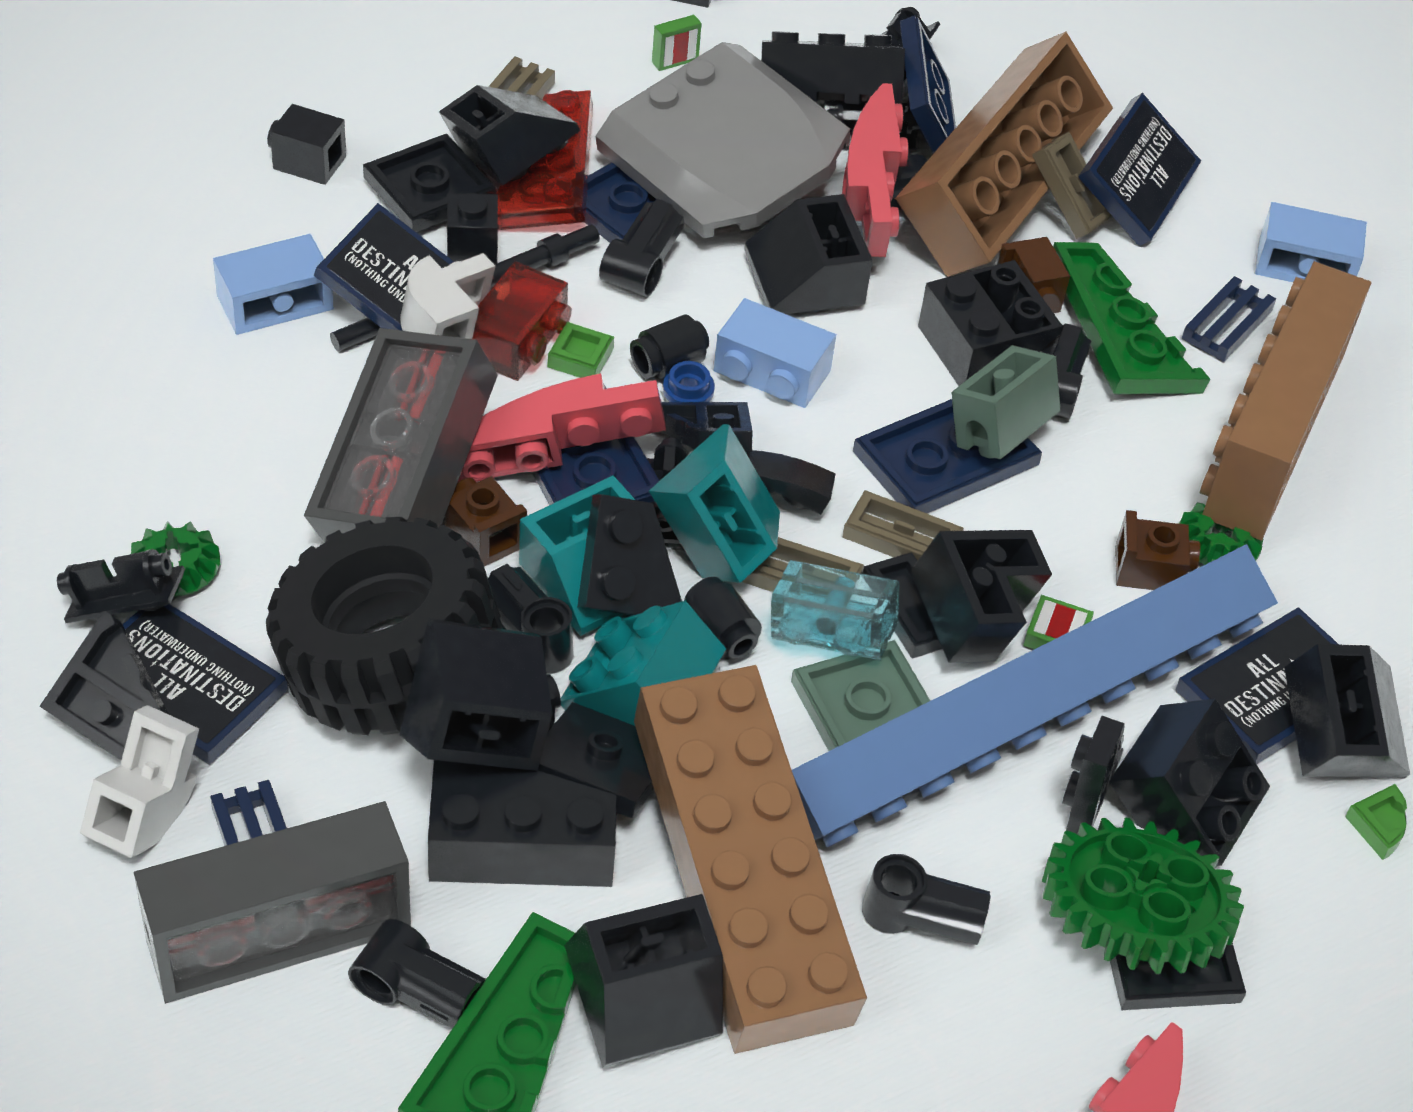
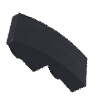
[746,450,836,515]

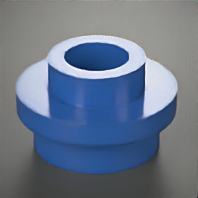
[663,361,715,402]

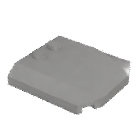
[595,42,850,239]

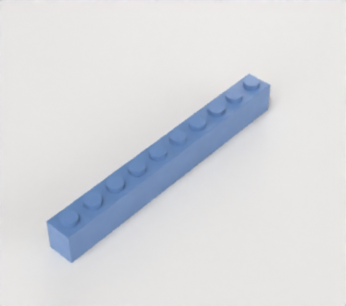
[792,544,1278,847]

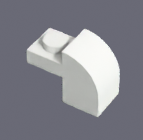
[400,253,496,339]
[79,705,199,858]

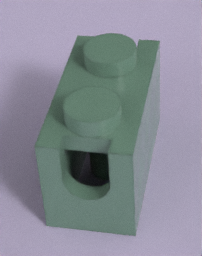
[951,345,1060,459]

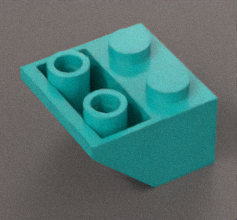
[649,424,780,583]
[519,475,635,636]
[561,600,726,726]

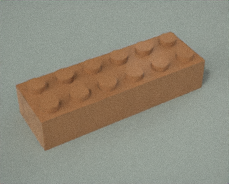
[895,31,1113,277]
[1199,261,1372,541]
[634,665,867,1054]

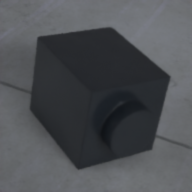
[267,103,346,185]
[447,193,498,264]

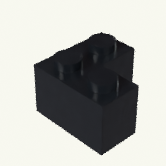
[911,530,1052,663]

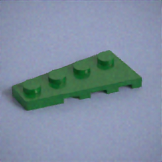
[1053,242,1211,394]
[398,912,576,1112]

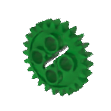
[1042,817,1244,974]

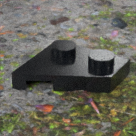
[577,494,682,616]
[39,611,169,760]

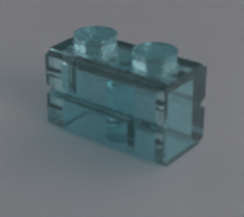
[771,560,899,661]

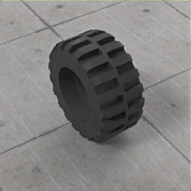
[266,516,503,736]

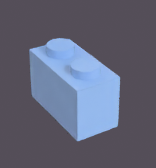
[1255,201,1367,282]
[213,233,334,335]
[713,298,837,408]

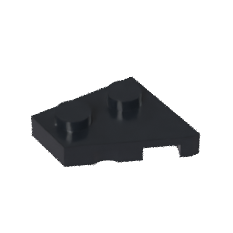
[661,402,753,452]
[1062,715,1125,834]

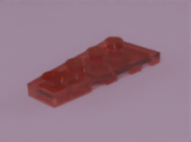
[497,90,594,230]

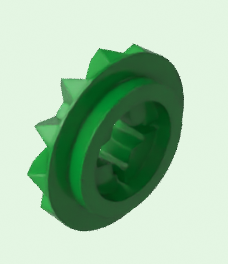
[1179,502,1264,565]
[131,520,220,597]

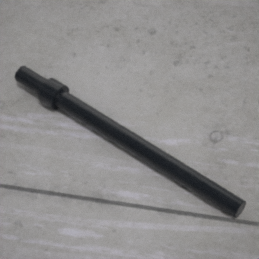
[330,224,600,352]

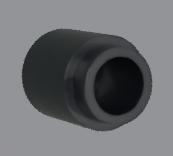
[630,314,709,379]
[684,577,762,660]

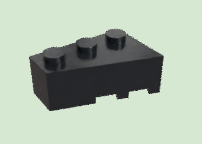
[761,31,905,104]
[428,760,616,887]

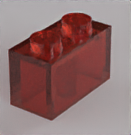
[472,262,572,381]

